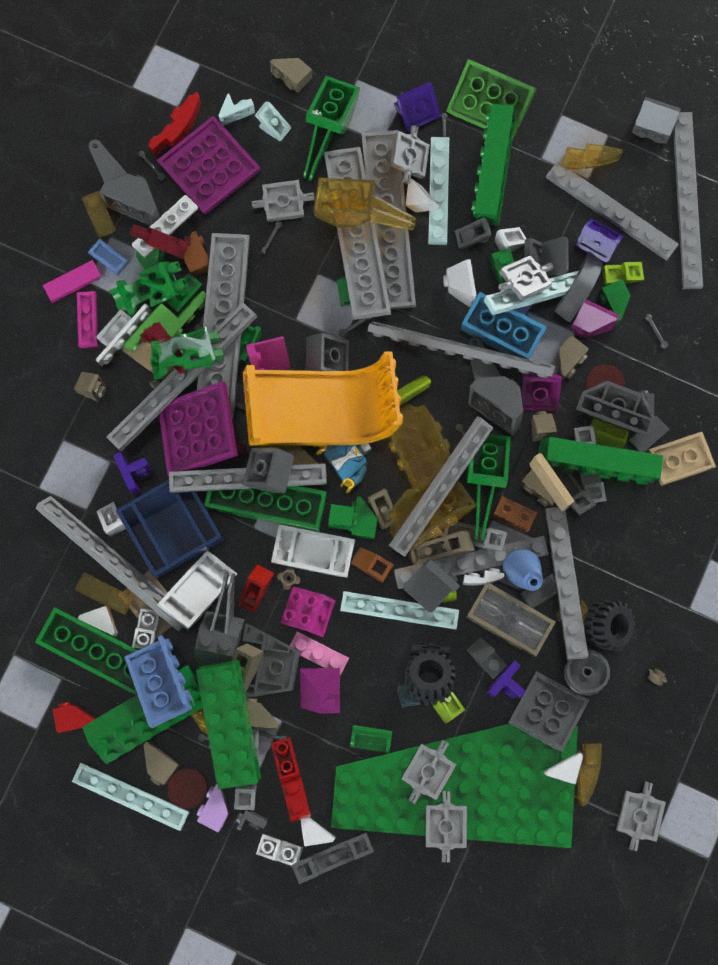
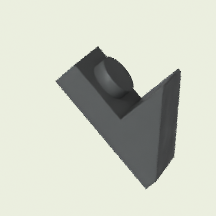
[455,217,491,249]
[466,637,508,679]

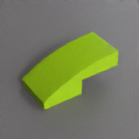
[602,262,644,286]

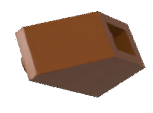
[183,231,210,277]
[350,547,393,583]

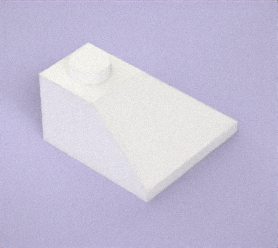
[443,259,476,307]

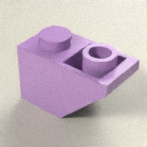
[197,784,230,832]

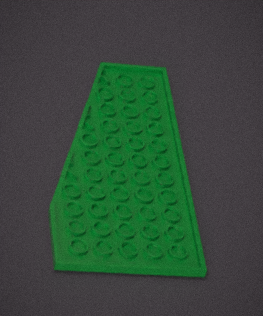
[331,724,578,848]

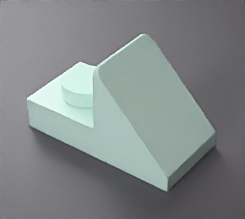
[219,94,255,126]
[255,102,292,141]

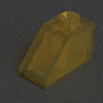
[82,191,116,238]

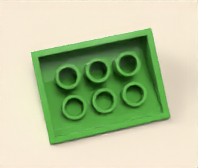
[446,59,537,141]

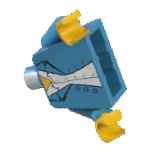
[313,443,372,493]

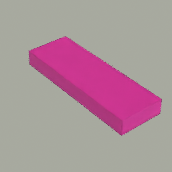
[43,260,102,303]
[77,291,98,348]

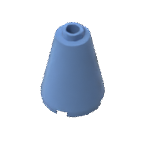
[503,549,543,591]

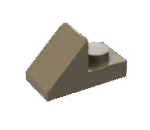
[368,489,399,530]

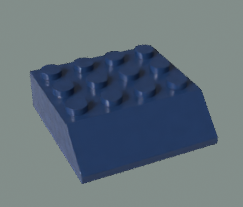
[116,480,224,579]

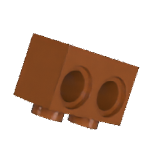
[492,496,537,533]

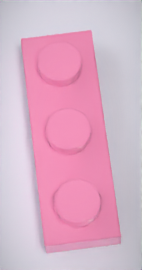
[290,632,349,676]

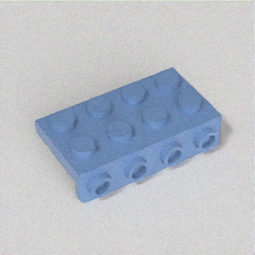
[125,635,192,728]

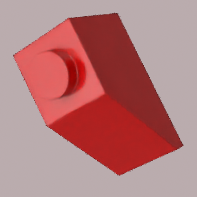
[238,564,274,613]
[53,702,96,733]

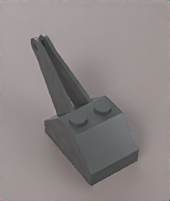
[89,140,160,226]
[468,337,523,437]
[193,572,245,670]

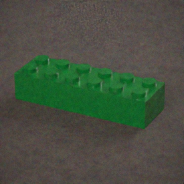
[472,104,516,226]
[539,437,663,485]
[204,469,327,532]
[35,607,138,695]
[196,660,261,790]
[82,665,203,764]

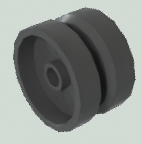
[564,650,610,697]

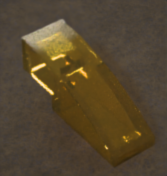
[563,143,623,169]
[75,573,134,615]
[577,743,602,806]

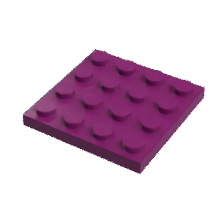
[157,116,261,216]
[159,381,238,476]

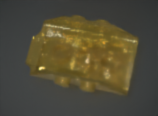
[388,404,451,492]
[388,474,477,551]

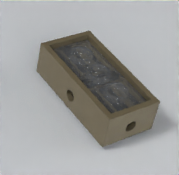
[466,582,555,657]

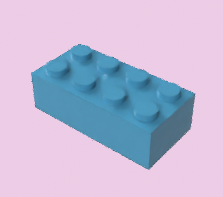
[460,292,547,360]

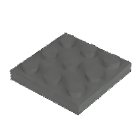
[509,671,589,753]

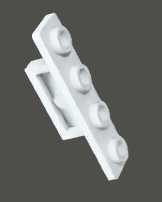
[132,195,198,258]
[96,304,151,366]

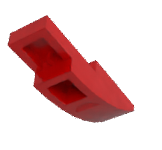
[148,92,201,157]
[271,737,311,822]

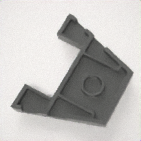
[242,624,300,698]

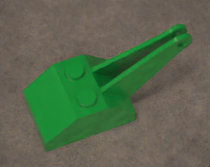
[303,76,360,181]
[466,434,511,541]

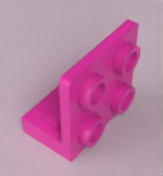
[246,337,290,370]
[281,587,336,637]

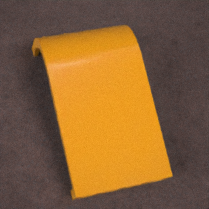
[243,352,403,445]

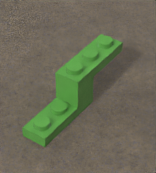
[122,291,206,351]

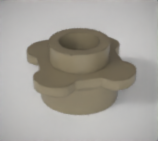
[277,567,300,590]
[647,668,667,686]

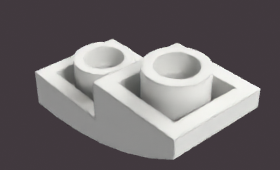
[462,568,505,586]
[132,608,160,649]
[256,834,303,866]

